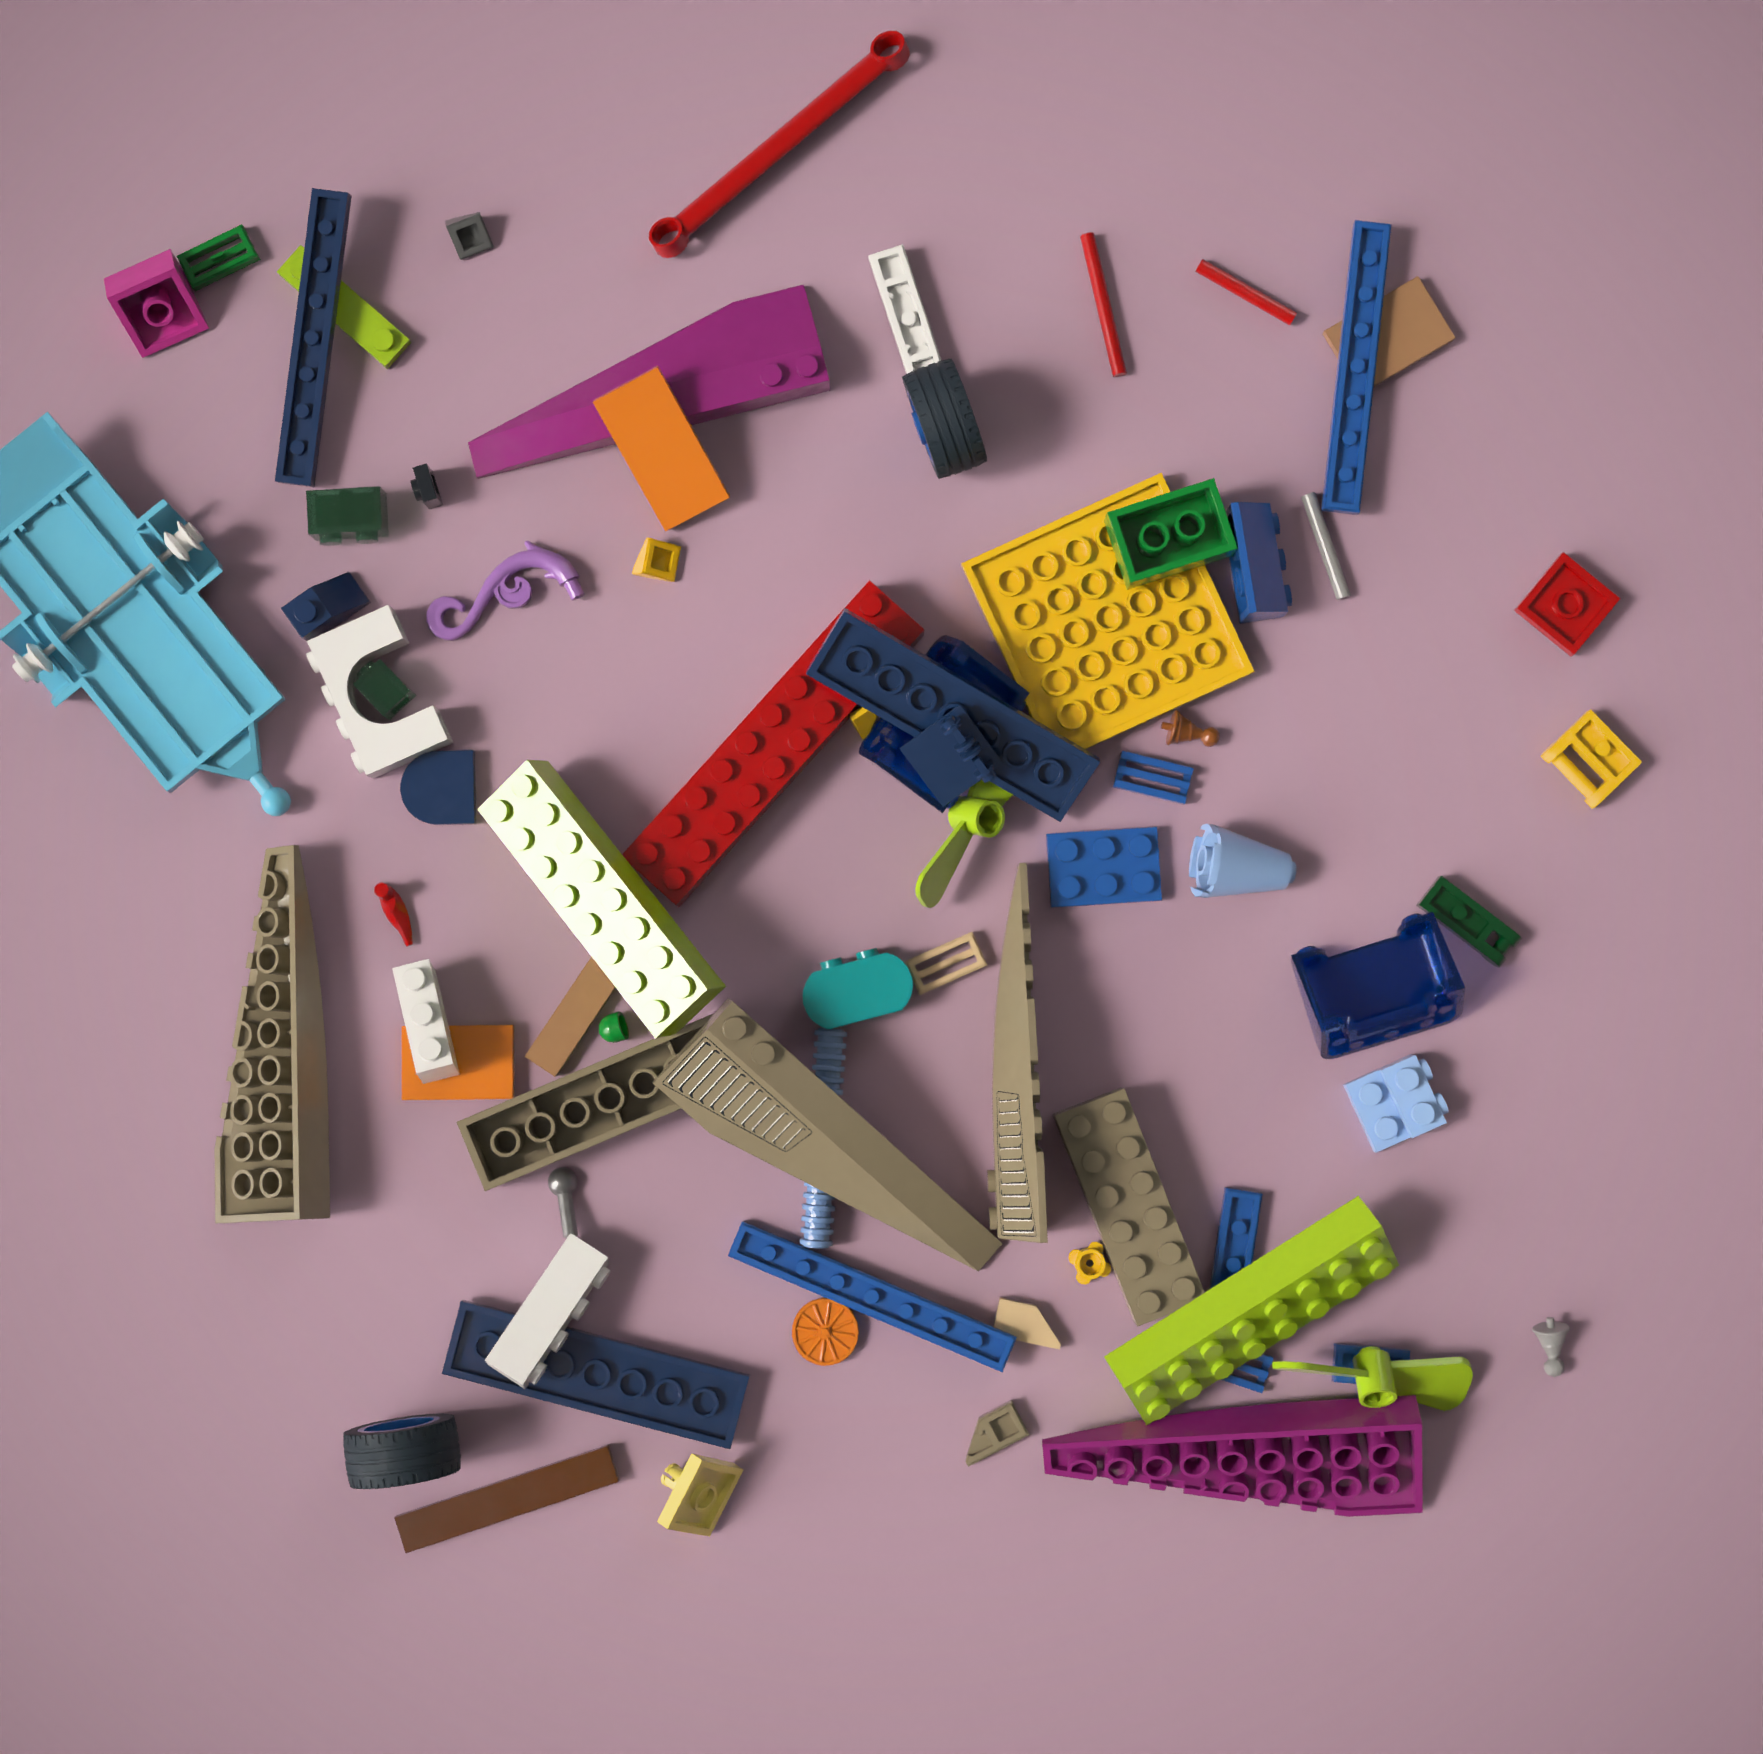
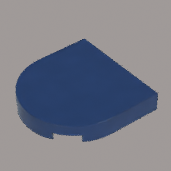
[400,750,476,825]

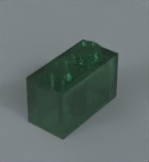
[306,486,389,546]

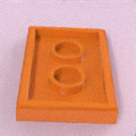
[402,1025,514,1100]

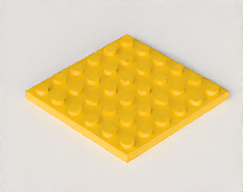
[961,472,1255,749]

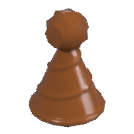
[1161,710,1220,747]

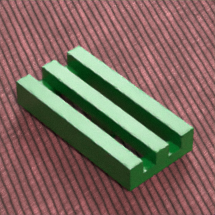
[177,224,261,292]

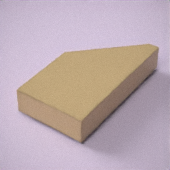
[993,1297,1061,1350]

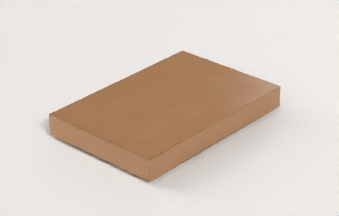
[1322,276,1456,387]

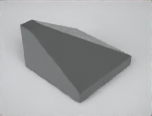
[445,212,494,260]

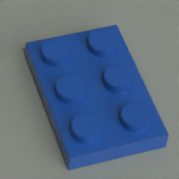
[1046,827,1162,908]

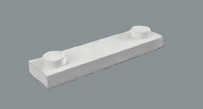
[868,244,941,374]

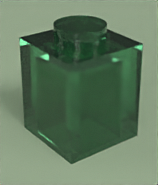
[353,659,416,720]

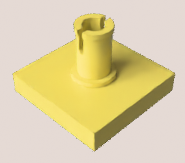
[657,1454,744,1537]

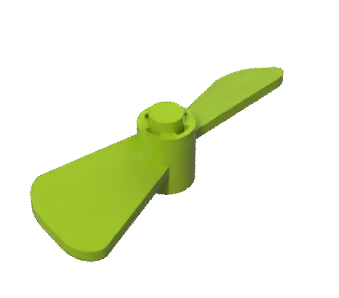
[915,779,1013,908]
[1272,1346,1473,1411]

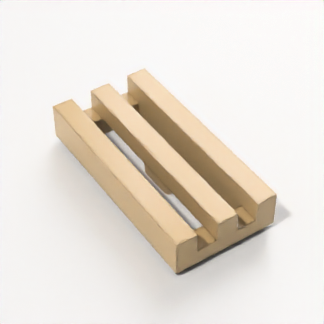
[905,932,987,995]

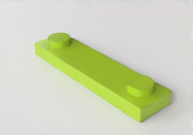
[277,245,412,370]

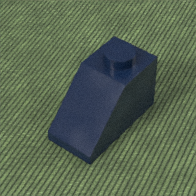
[281,572,371,641]

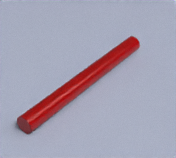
[1080,232,1127,377]

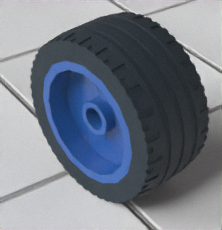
[902,359,987,479]
[343,1413,461,1489]

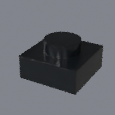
[410,463,443,509]

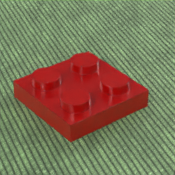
[1514,552,1621,657]

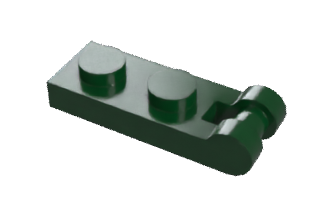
[1416,876,1522,968]

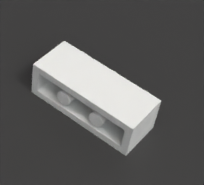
[392,959,460,1084]

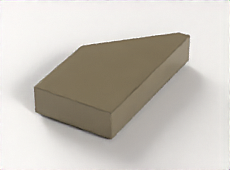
[965,1400,1029,1467]

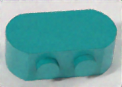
[802,948,913,1029]

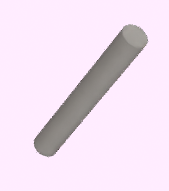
[1301,492,1351,600]

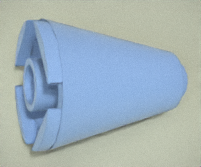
[1189,824,1296,898]

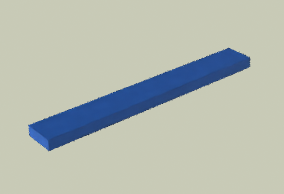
[1321,220,1392,515]
[728,1221,1017,1373]

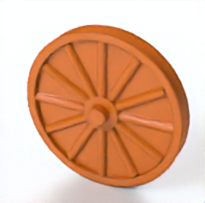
[792,1298,859,1366]

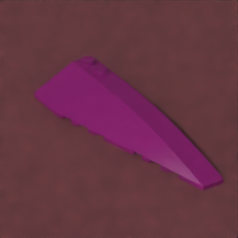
[468,284,830,479]
[1042,1395,1423,1517]

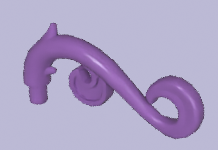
[426,540,585,641]

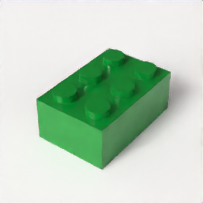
[1104,478,1238,590]

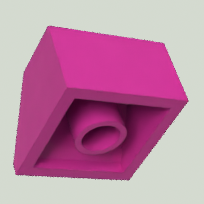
[104,249,209,358]

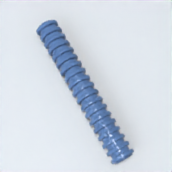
[800,1028,847,1248]

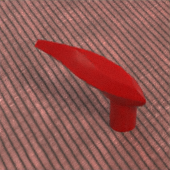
[374,882,413,947]

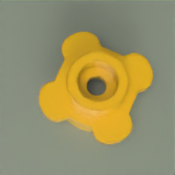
[1068,1242,1111,1285]

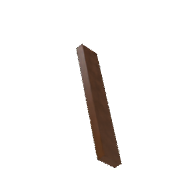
[394,1445,620,1553]

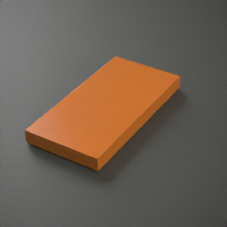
[593,366,730,532]

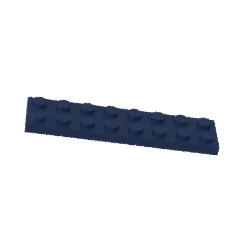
[806,608,1100,822]
[442,1300,750,1449]

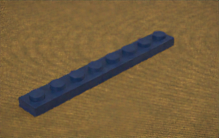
[275,188,352,488]

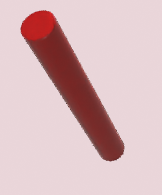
[1195,259,1297,326]

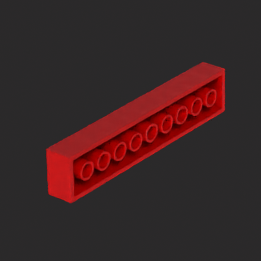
[622,580,925,907]

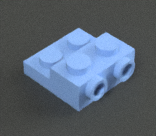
[1343,1054,1449,1153]

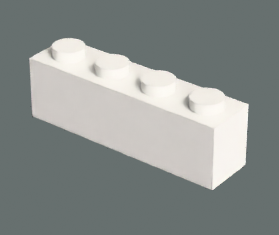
[485,1233,611,1389]

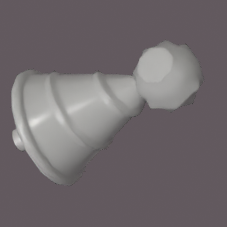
[1532,1317,1570,1377]

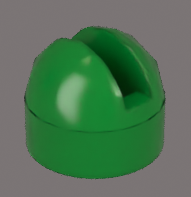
[599,1011,629,1043]

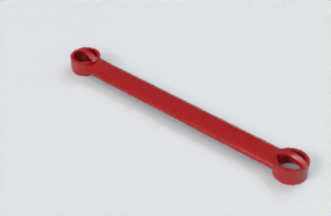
[649,31,910,258]

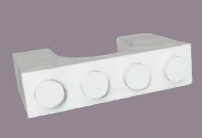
[306,605,454,779]

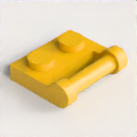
[1540,709,1642,809]

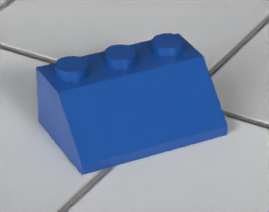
[1225,502,1292,624]

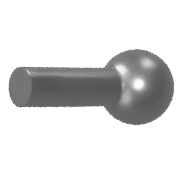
[548,1167,578,1238]

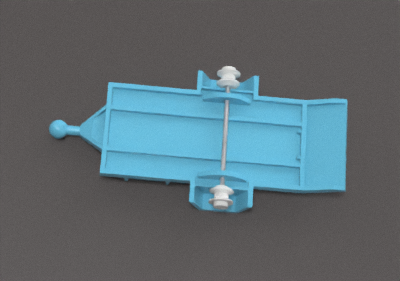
[0,411,291,816]

